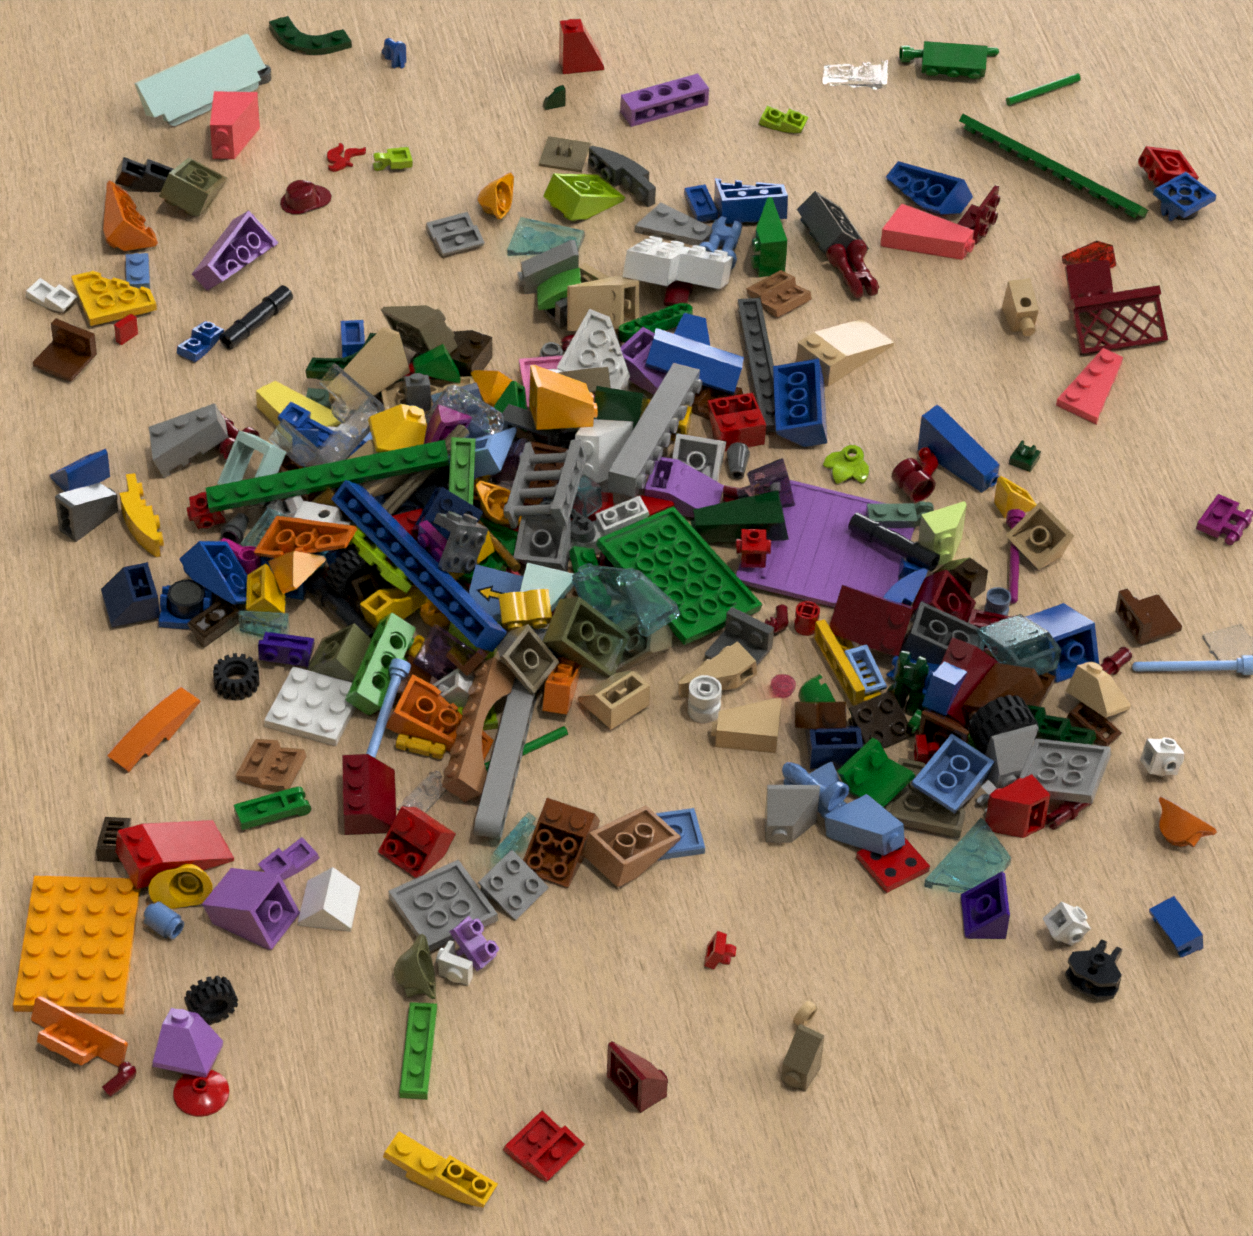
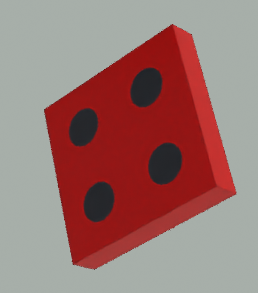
[856,838,930,893]

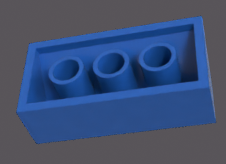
[773,359,828,447]

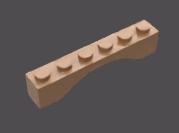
[442,657,515,802]

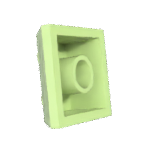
[918,501,967,566]

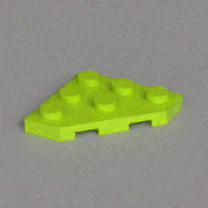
[348,526,412,593]

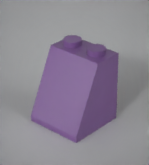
[202,868,300,950]

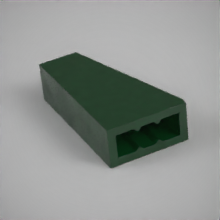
[690,490,789,543]

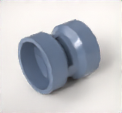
[984,587,1011,616]

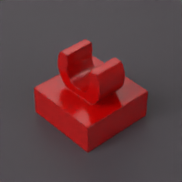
[913,735,939,764]
[704,931,737,970]

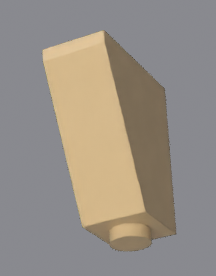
[711,698,782,753]

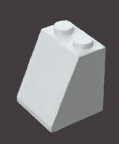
[575,419,633,483]

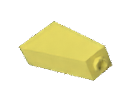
[256,381,344,443]

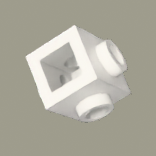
[1140,738,1185,776]
[1042,901,1091,946]

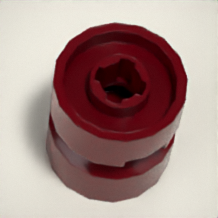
[891,458,936,503]

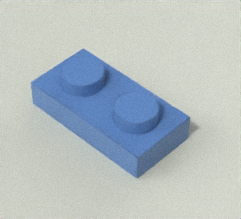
[126,253,150,289]

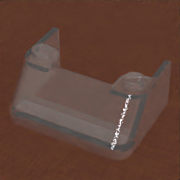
[269,363,385,467]

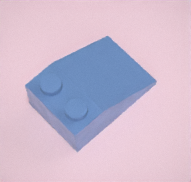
[911,734,995,813]

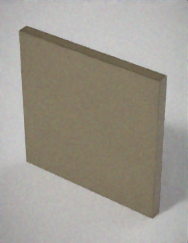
[539,136,591,172]

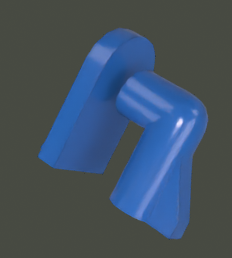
[382,38,407,69]

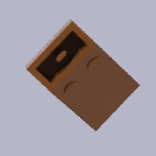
[523,798,600,888]

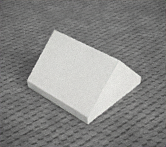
[298,867,360,932]

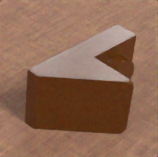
[795,701,847,729]

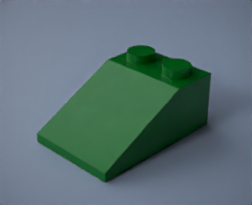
[751,197,788,277]

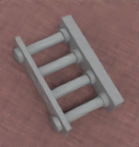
[504,439,587,529]

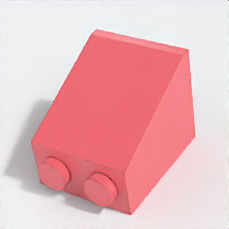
[210,91,260,159]

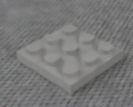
[1019,739,1111,804]
[388,860,498,951]

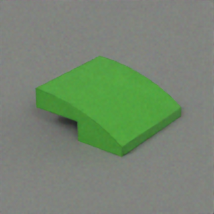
[537,268,581,310]

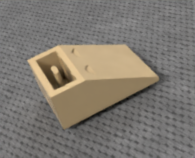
[567,275,639,331]

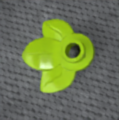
[823,445,869,484]

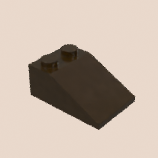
[410,330,493,377]

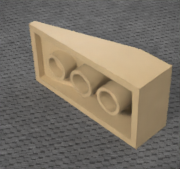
[796,319,894,387]

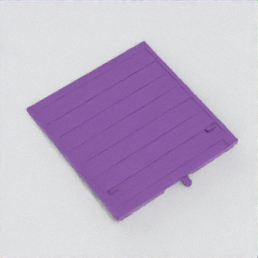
[736,475,914,607]

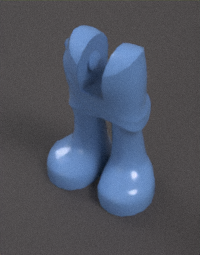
[698,216,742,269]
[782,762,849,819]

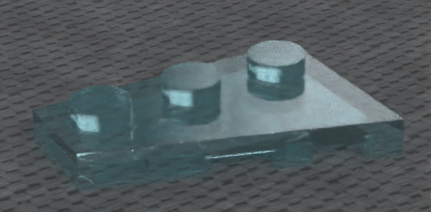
[507,217,585,256]

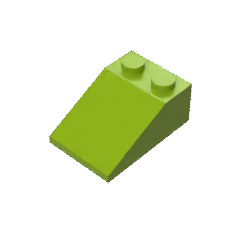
[543,173,626,221]

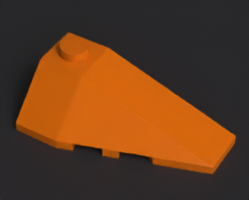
[386,674,494,760]

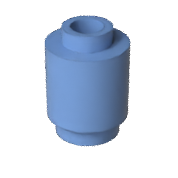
[143,902,185,939]

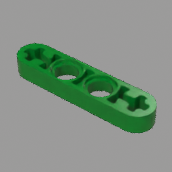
[619,303,693,343]

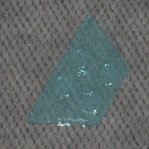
[924,818,1011,893]

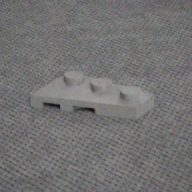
[635,203,712,245]

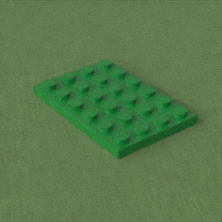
[596,506,763,645]

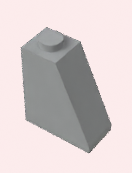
[517,240,579,294]

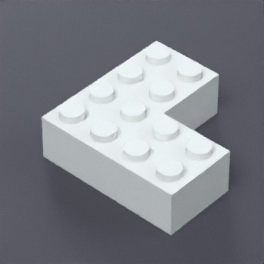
[622,236,733,289]

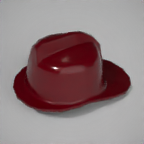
[280,180,332,214]

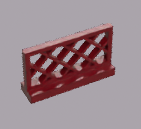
[1067,285,1168,355]

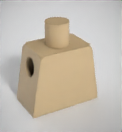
[1002,278,1039,336]

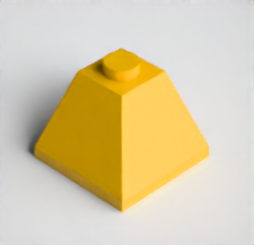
[368,404,427,452]

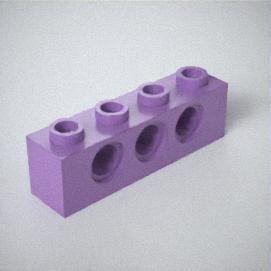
[620,73,709,127]

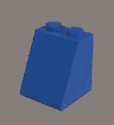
[1021,603,1100,682]

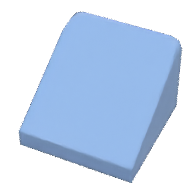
[809,762,839,787]

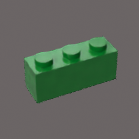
[921,41,988,79]

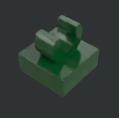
[1009,440,1041,472]

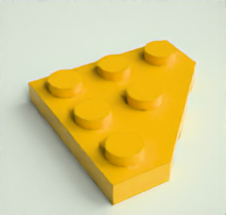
[71,271,157,326]

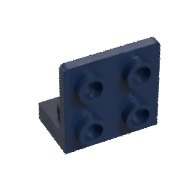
[412,487,483,541]

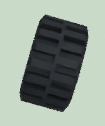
[967,695,1039,755]

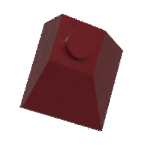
[607,1041,668,1113]

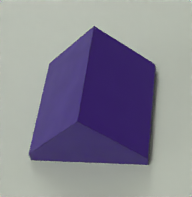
[961,871,1010,939]

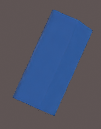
[645,328,744,395]

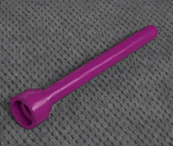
[1006,509,1026,604]

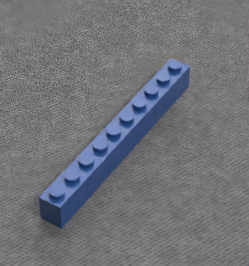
[332,480,507,652]

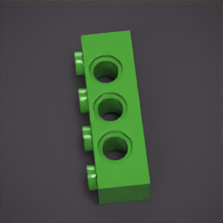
[345,612,416,716]

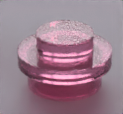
[771,674,796,698]

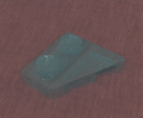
[493,812,536,860]

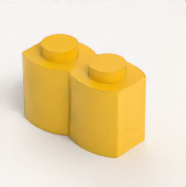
[499,589,552,631]

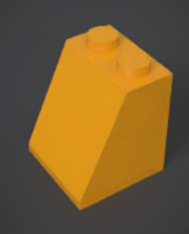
[529,365,598,430]

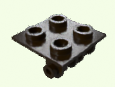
[848,690,915,748]

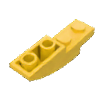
[119,473,164,557]
[383,1131,498,1208]

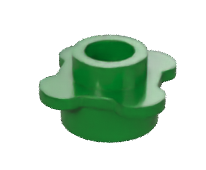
[907,708,923,734]

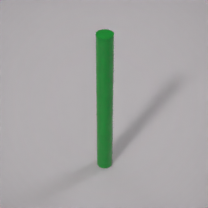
[1006,73,1081,106]
[484,726,568,772]

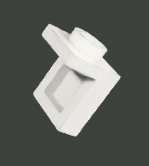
[436,940,473,986]

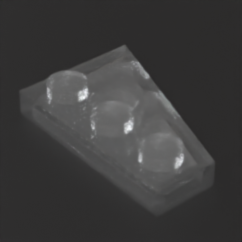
[823,61,888,89]

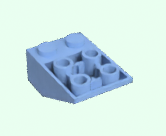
[448,427,517,480]

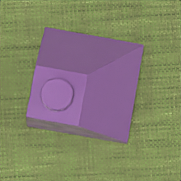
[152,1008,223,1078]

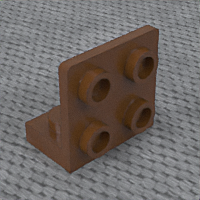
[33,318,97,381]
[1115,588,1182,645]

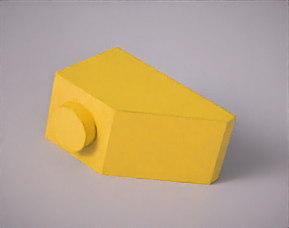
[246,563,285,626]

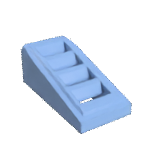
[844,645,887,695]

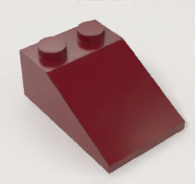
[829,585,913,656]

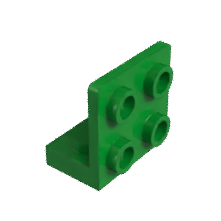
[837,737,915,807]

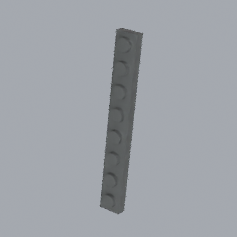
[737,298,776,432]

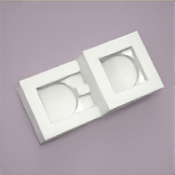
[25,278,77,312]

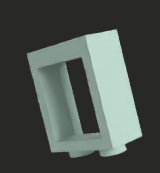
[217,430,286,506]

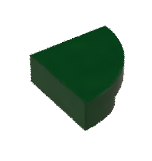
[543,85,566,110]

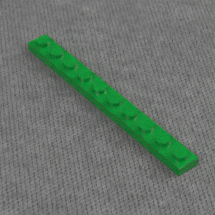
[959,114,1149,218]
[206,440,450,513]

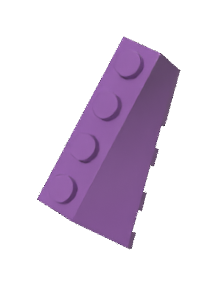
[192,210,278,290]

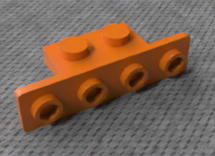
[31,996,128,1067]

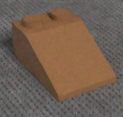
[583,805,681,887]

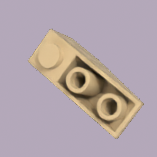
[678,641,757,698]

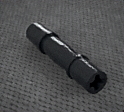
[219,285,293,350]
[848,512,940,572]
[305,573,375,639]

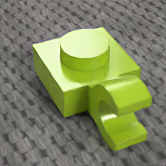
[373,147,413,171]

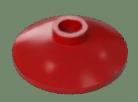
[173,1070,229,1117]

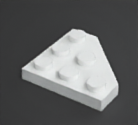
[557,309,630,390]

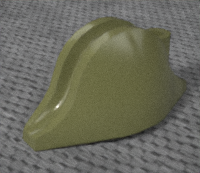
[394,933,436,999]

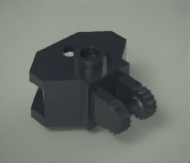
[1065,939,1123,1000]

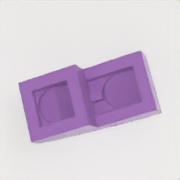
[258,837,319,880]

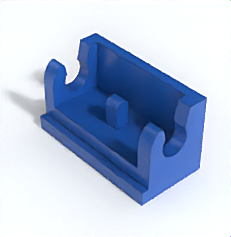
[1149,896,1204,957]

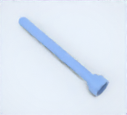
[1132,655,1253,675]
[366,658,411,758]

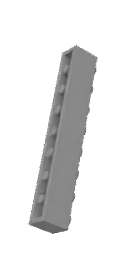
[607,363,702,497]

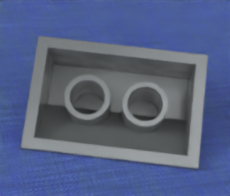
[797,191,869,255]

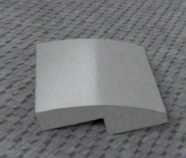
[425,212,485,256]

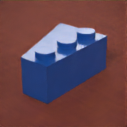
[714,178,788,224]

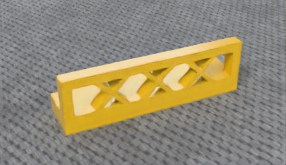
[814,619,881,706]

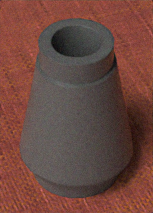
[727,443,750,479]
[220,513,249,544]

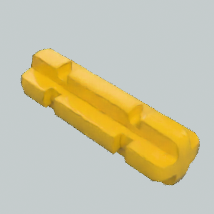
[396,734,446,759]

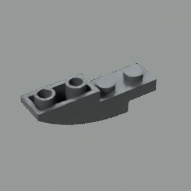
[588,146,656,207]

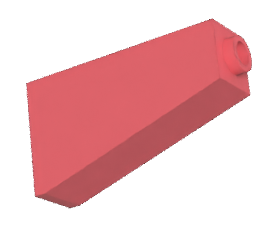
[881,204,975,260]

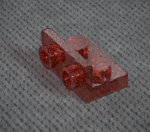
[1062,241,1116,268]

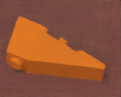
[103,180,158,251]
[254,516,357,558]

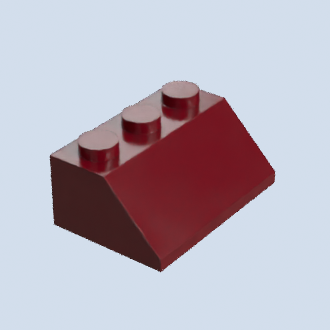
[924,637,999,730]
[342,754,396,835]

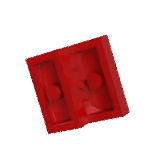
[503,1110,585,1182]

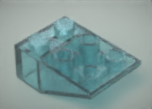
[977,614,1061,675]

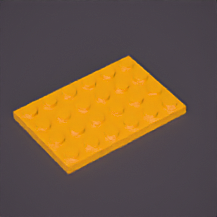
[13,876,141,1014]

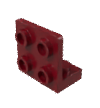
[957,185,1001,245]
[1065,260,1114,301]

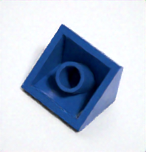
[50,448,110,492]

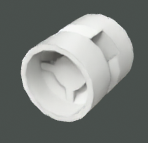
[688,675,722,723]

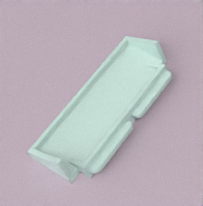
[134,34,266,126]

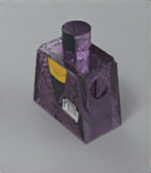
[736,458,795,508]

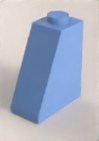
[824,794,905,855]

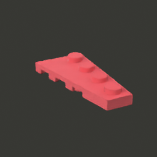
[1056,348,1123,425]

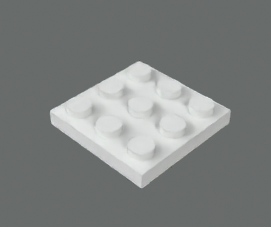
[264,666,356,746]

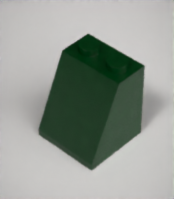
[594,386,648,430]

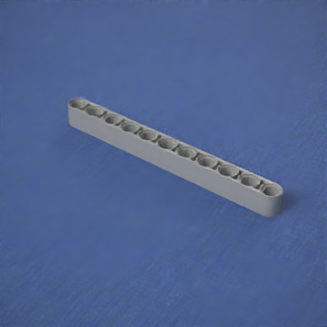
[474,627,548,839]

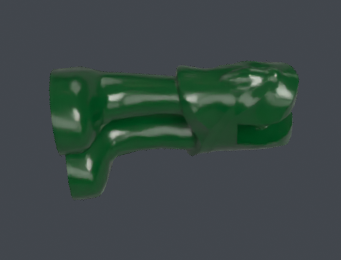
[886,651,929,716]

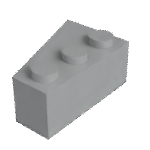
[149,403,228,478]

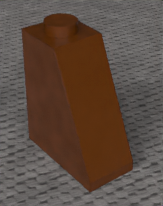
[963,663,1044,720]

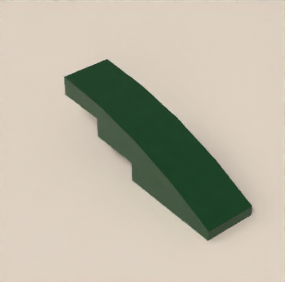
[1027,705,1096,745]

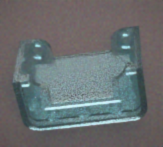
[571,563,680,636]

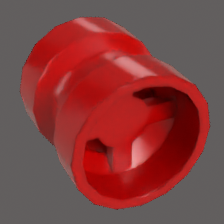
[794,601,820,636]

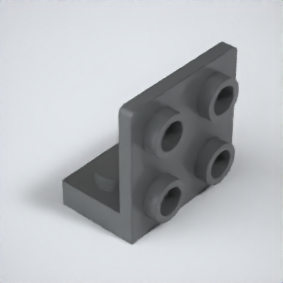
[705,607,774,665]

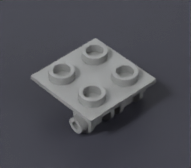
[478,850,549,921]

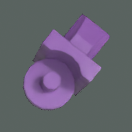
[449,916,499,971]

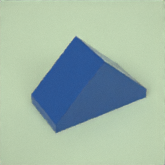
[922,662,967,717]

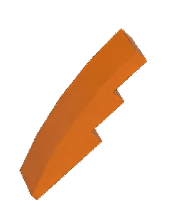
[107,687,201,772]

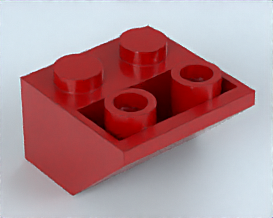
[707,393,766,452]
[984,774,1050,838]
[378,806,456,878]

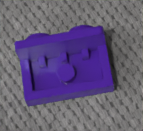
[258,632,315,667]

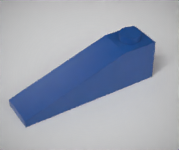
[886,161,973,215]

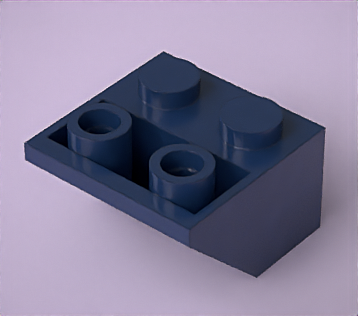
[101,562,160,627]
[805,726,863,769]

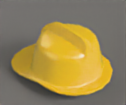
[149,864,213,909]

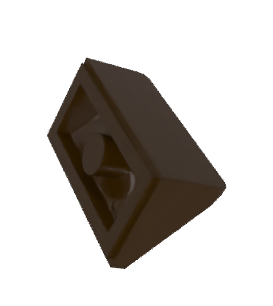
[187,598,242,648]

